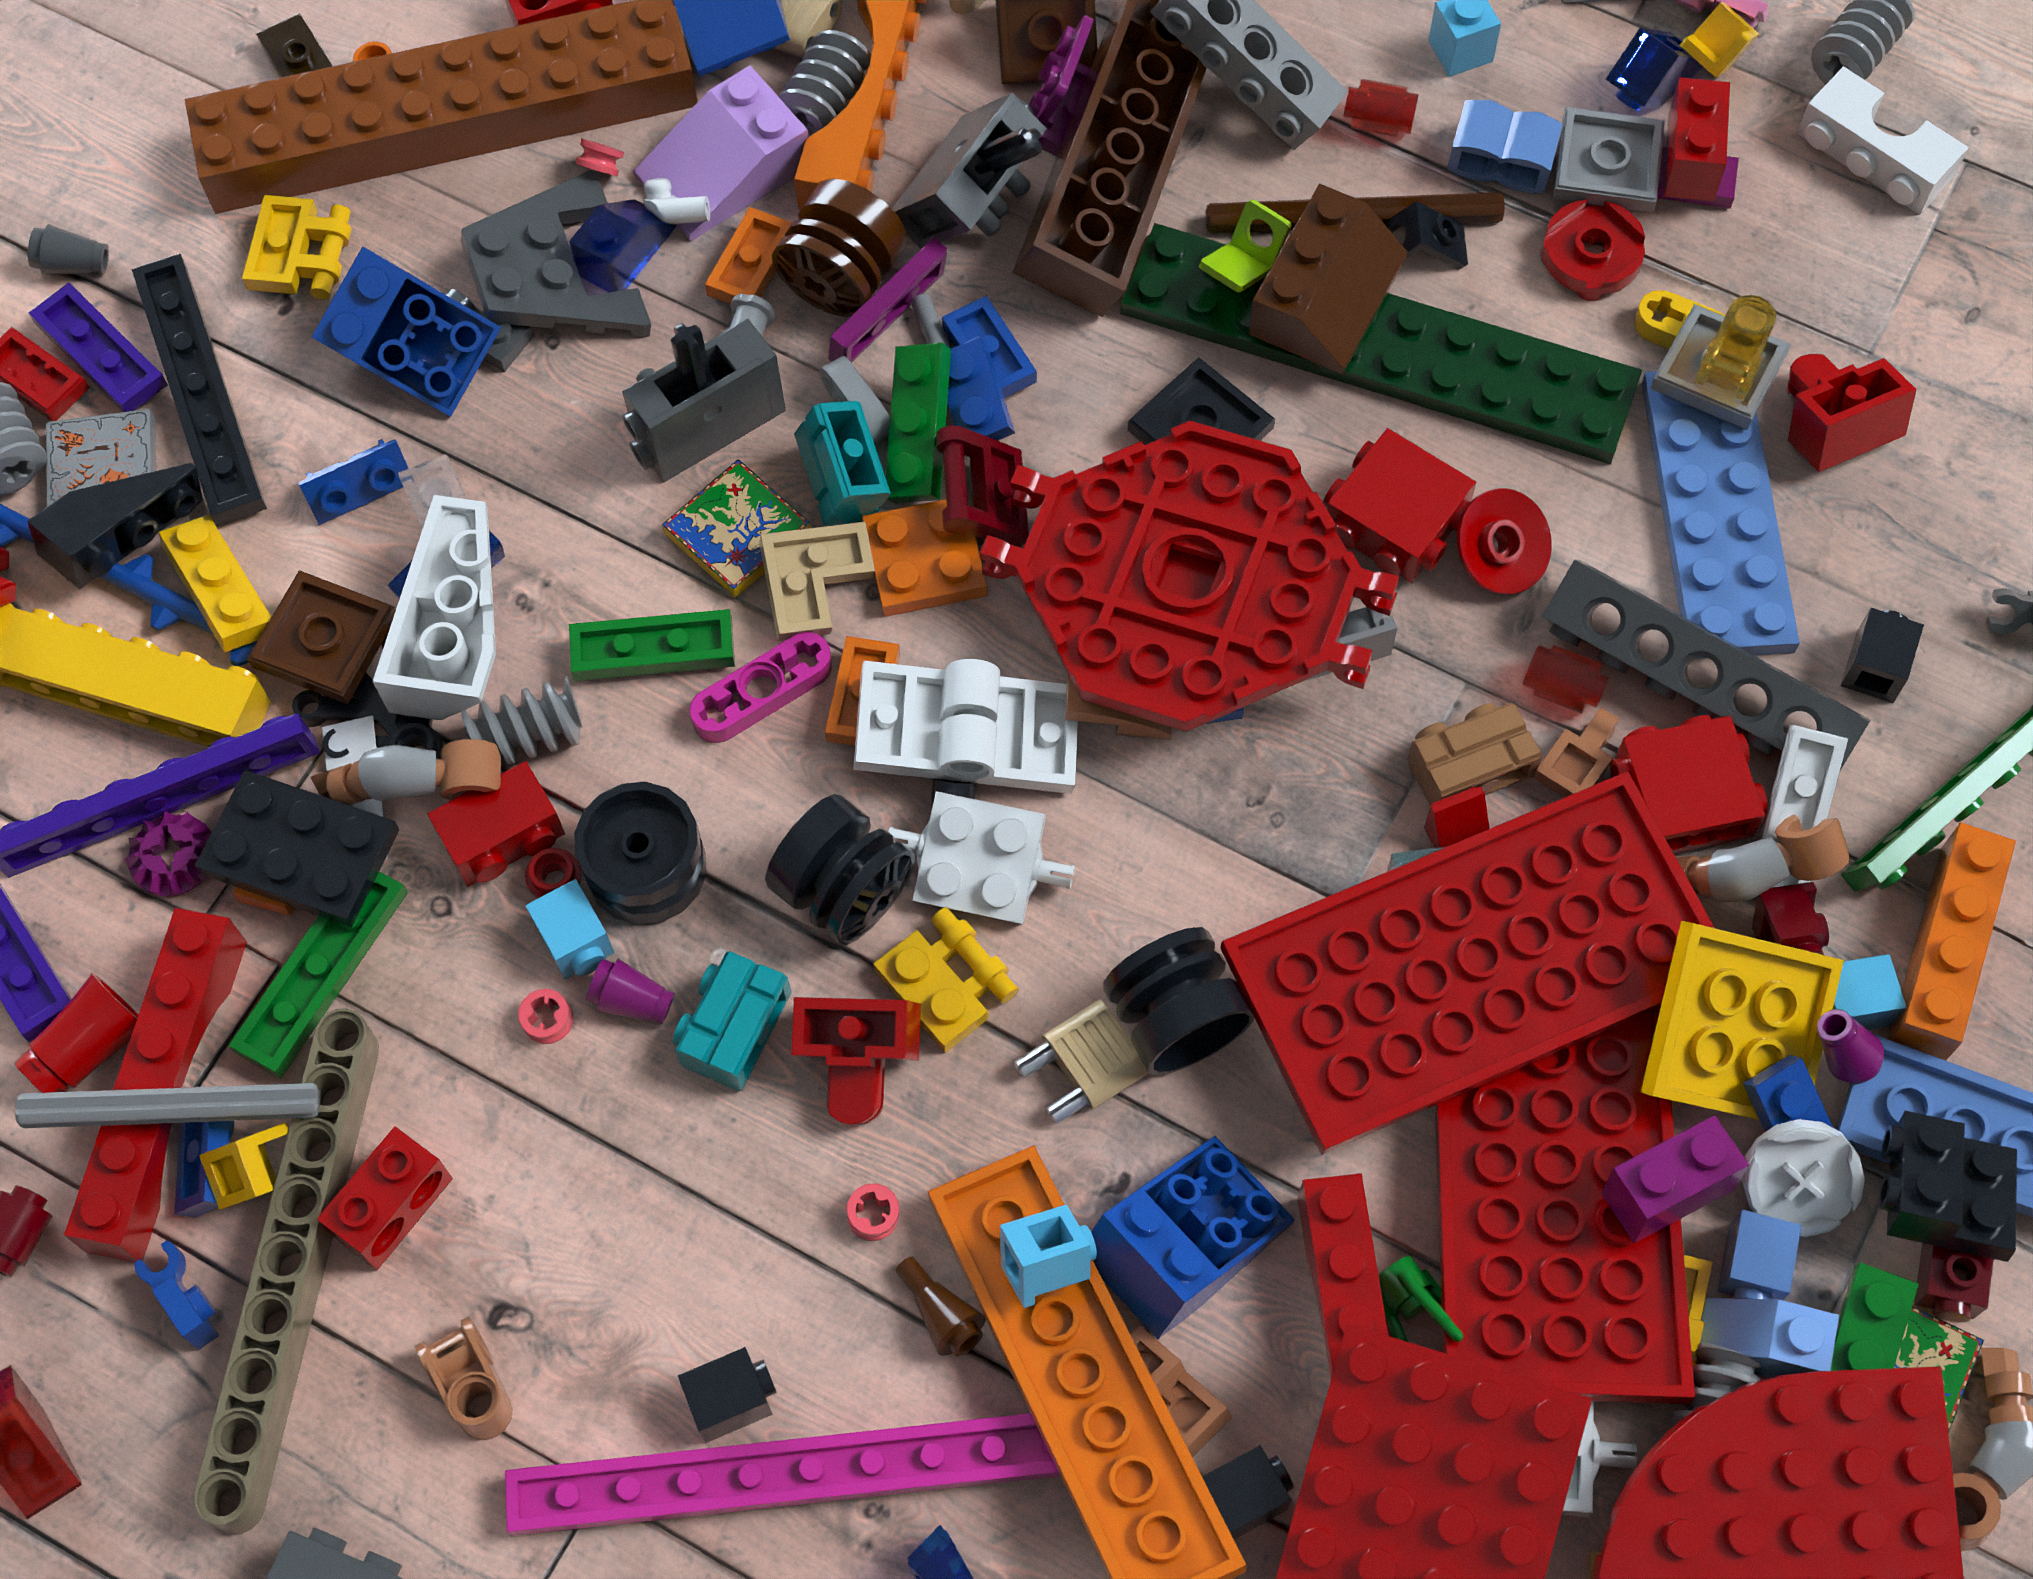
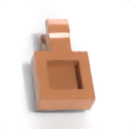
[1534,708,1619,798]

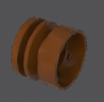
[772,178,907,317]

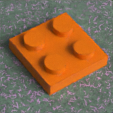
[862,499,988,617]

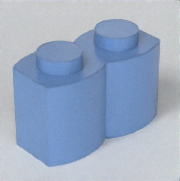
[1447,100,1563,193]

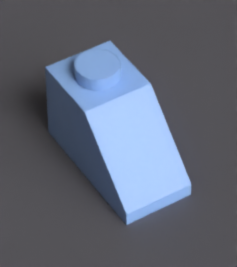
[1697,1298,1839,1378]

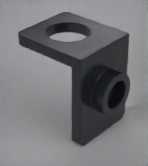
[1384,201,1468,269]

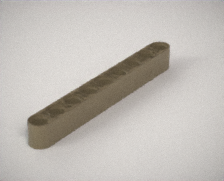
[194,1008,379,1535]

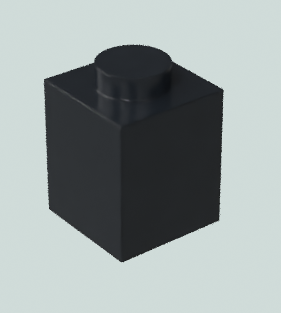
[1840,608,1924,703]
[677,1347,777,1443]
[1202,1445,1294,1539]

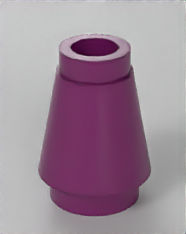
[586,958,675,1025]
[1817,1009,1884,1084]

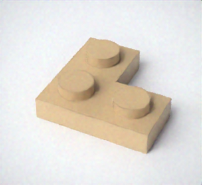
[759,522,875,641]

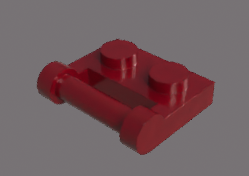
[936,426,1029,547]

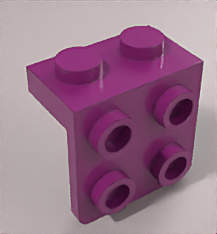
[1028,15,1094,157]

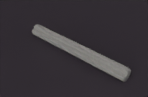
[15,1083,320,1129]

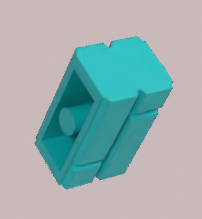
[794,401,891,526]
[672,951,792,1091]

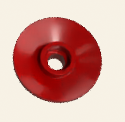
[1457,488,1552,595]

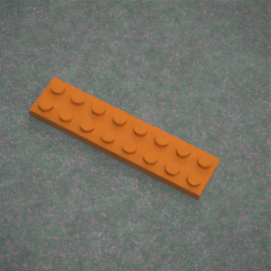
[928,1145,1246,1579]

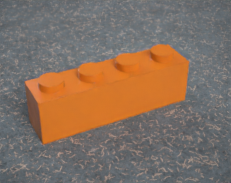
[1888,822,2016,1061]

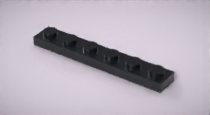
[132,253,267,526]

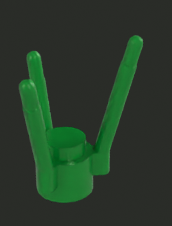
[1379,1256,1464,1342]

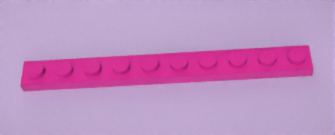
[505,1413,1060,1536]

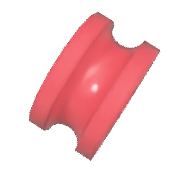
[575,139,624,176]
[519,989,573,1044]
[847,1183,899,1241]

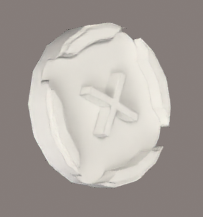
[1741,1119,1865,1237]

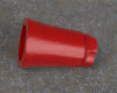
[15,972,139,1093]

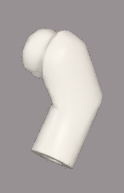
[643,178,710,224]

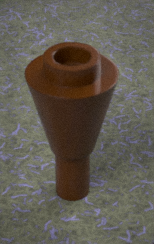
[896,1256,986,1356]

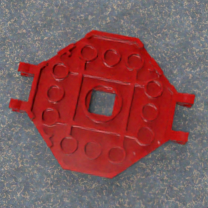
[980,421,1399,732]

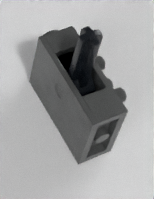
[892,93,1046,249]
[622,319,786,482]

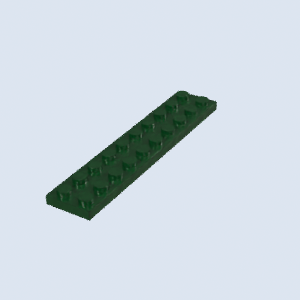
[1120,223,1642,465]

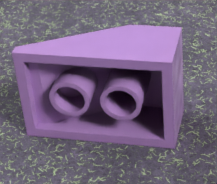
[634,65,809,242]

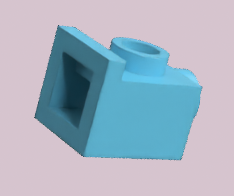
[1000,1204,1097,1308]

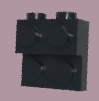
[1879,1110,2017,1262]

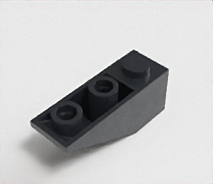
[27,463,204,590]

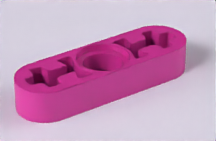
[690,632,832,743]

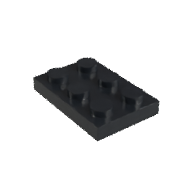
[195,770,400,927]

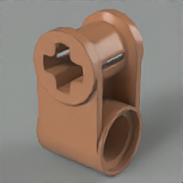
[415,1316,513,1440]

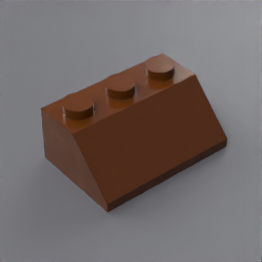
[1249,183,1408,374]

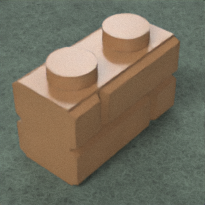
[1408,703,1542,806]

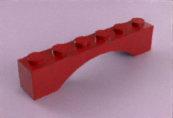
[64,908,247,1263]
[1297,1173,1388,1379]

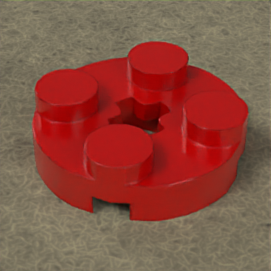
[1540,200,1645,301]

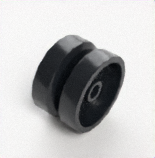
[574,782,707,925]

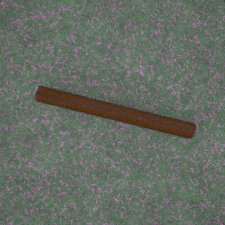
[1205,192,1505,233]

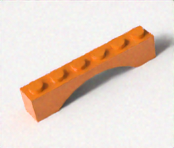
[794,0,929,209]

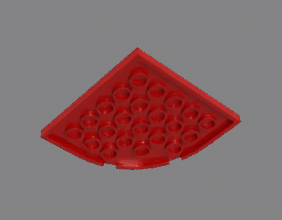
[1592,1366,1964,1579]

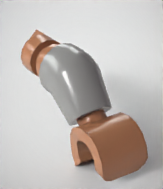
[310,739,501,806]
[1676,814,1849,903]
[1953,1347,2033,1551]

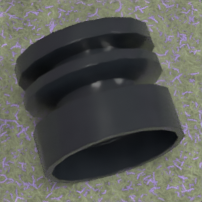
[765,794,915,945]
[1103,927,1254,1075]

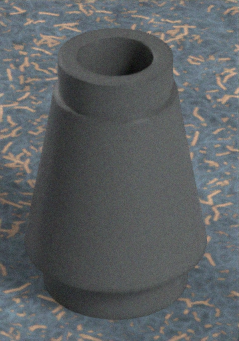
[28,224,109,275]

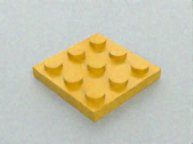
[1641,921,1844,1120]

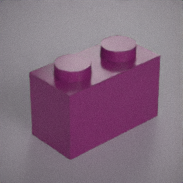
[1601,1115,1749,1243]

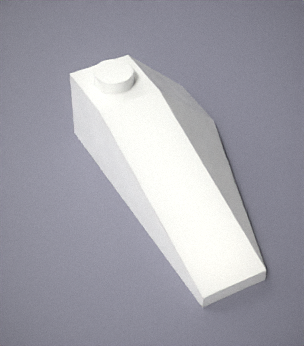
[372,495,496,720]

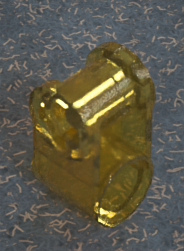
[1694,295,1776,401]

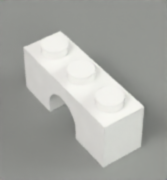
[1797,66,1969,215]

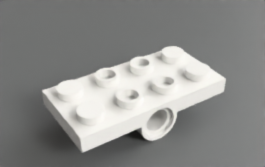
[853,659,1078,794]

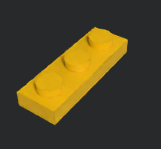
[159,515,271,653]

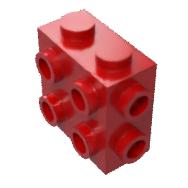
[1323,428,1477,583]
[1610,715,1768,853]

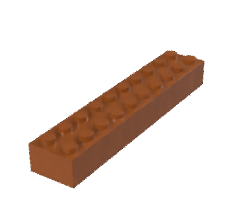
[185,0,698,214]

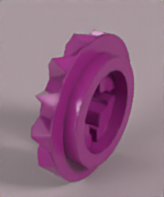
[125,811,212,896]

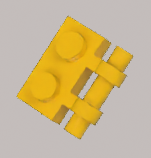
[242,195,352,300]
[873,907,1019,1053]

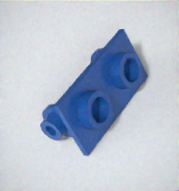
[298,439,415,525]

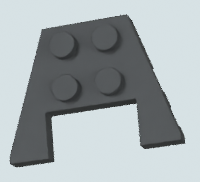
[461,170,651,338]

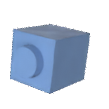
[1717,1210,1802,1300]

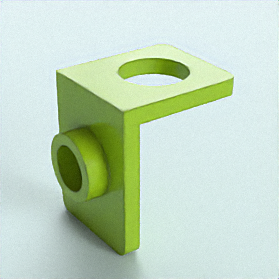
[1199,199,1291,292]

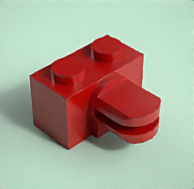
[1786,354,1917,472]
[791,997,921,1125]

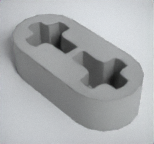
[819,356,890,444]

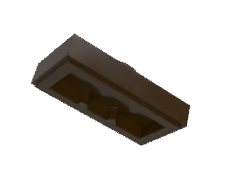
[256,13,332,78]

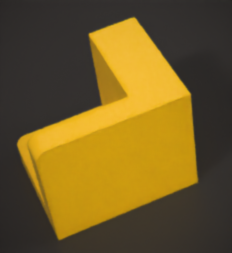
[1680,2,1760,78]
[199,1122,289,1210]

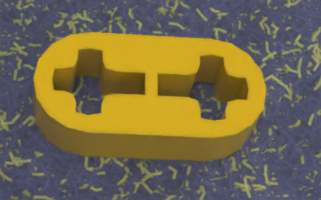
[1634,290,1727,349]

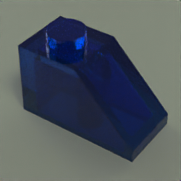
[1605,28,1703,111]
[569,199,677,292]

